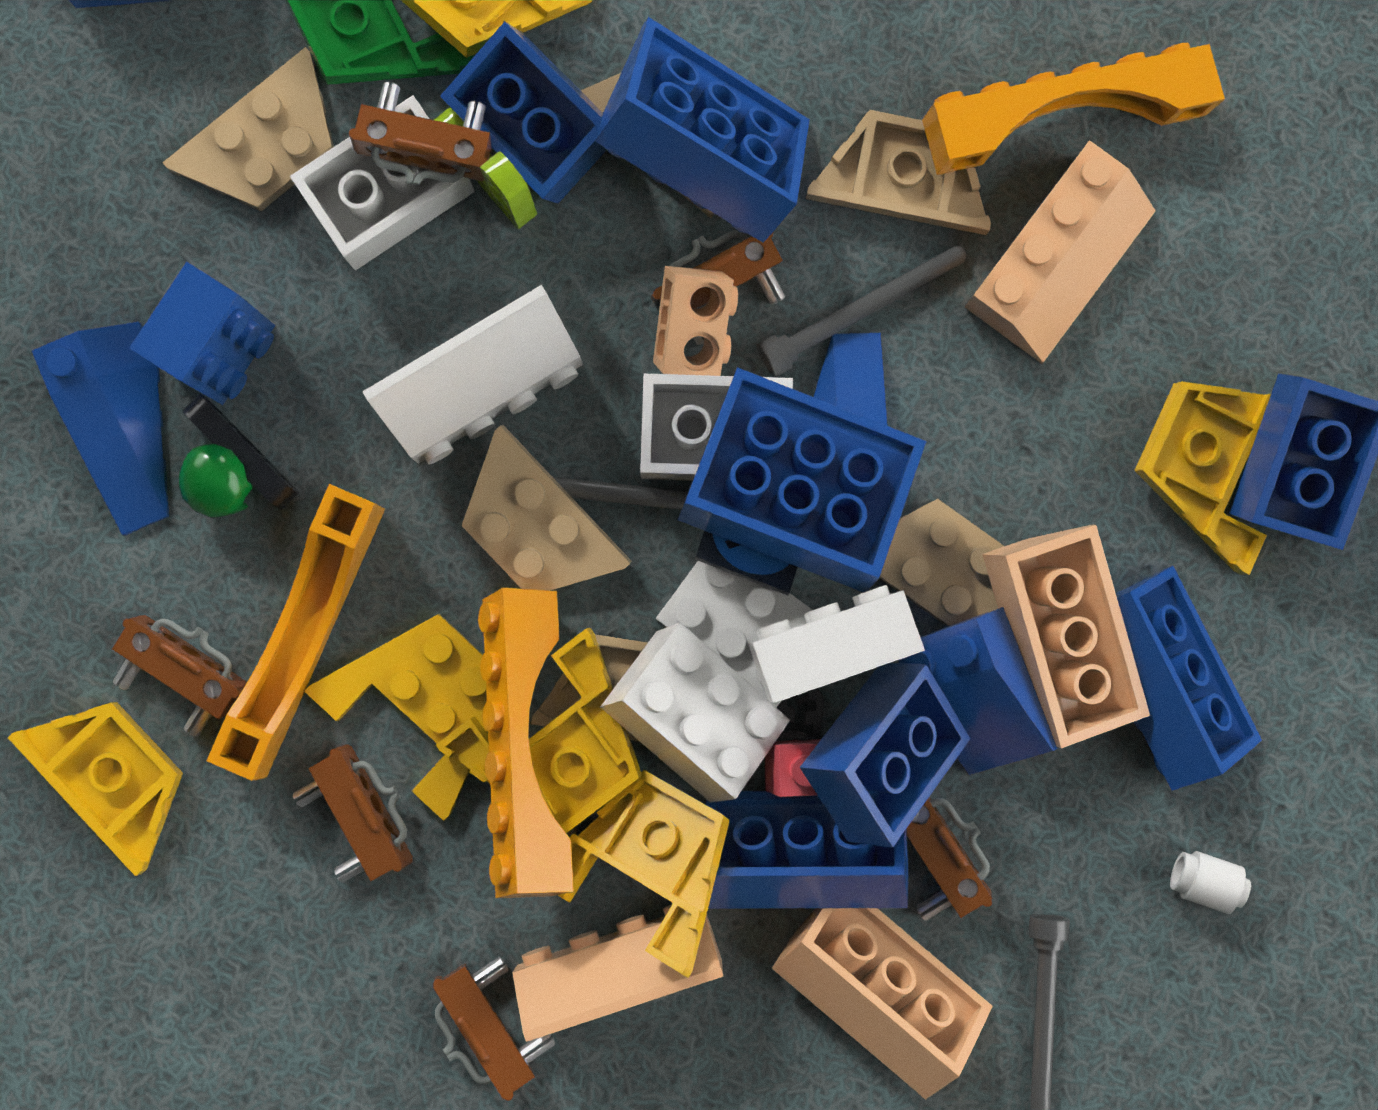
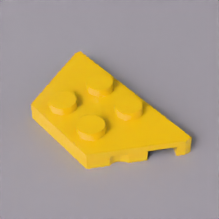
[7,702,183,876]

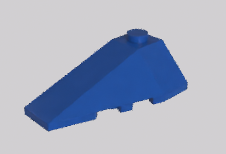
[32,322,169,536]
[813,333,887,426]

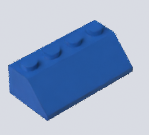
[1116,566,1262,791]
[706,791,908,909]

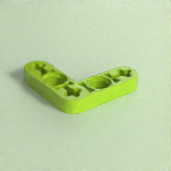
[434,107,537,230]

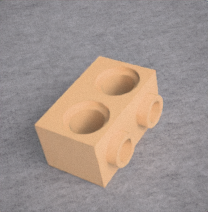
[653,266,738,376]

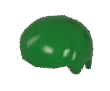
[179,444,252,518]

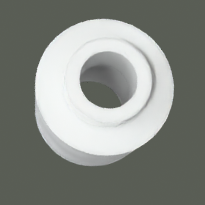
[1170,851,1251,914]

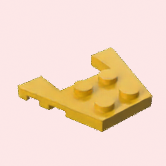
[401,0,593,58]
[1134,381,1271,575]
[304,614,488,821]
[436,628,642,833]
[558,770,730,978]

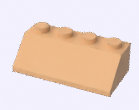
[965,140,1156,364]
[982,525,1150,748]
[512,904,724,1042]
[772,908,993,1100]

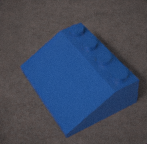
[595,17,810,243]
[678,367,926,593]

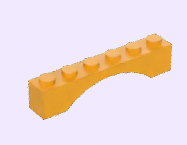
[922,43,1225,175]
[206,484,385,781]
[478,588,574,898]

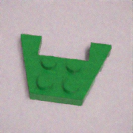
[285,0,475,85]

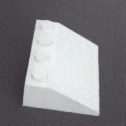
[363,285,583,464]

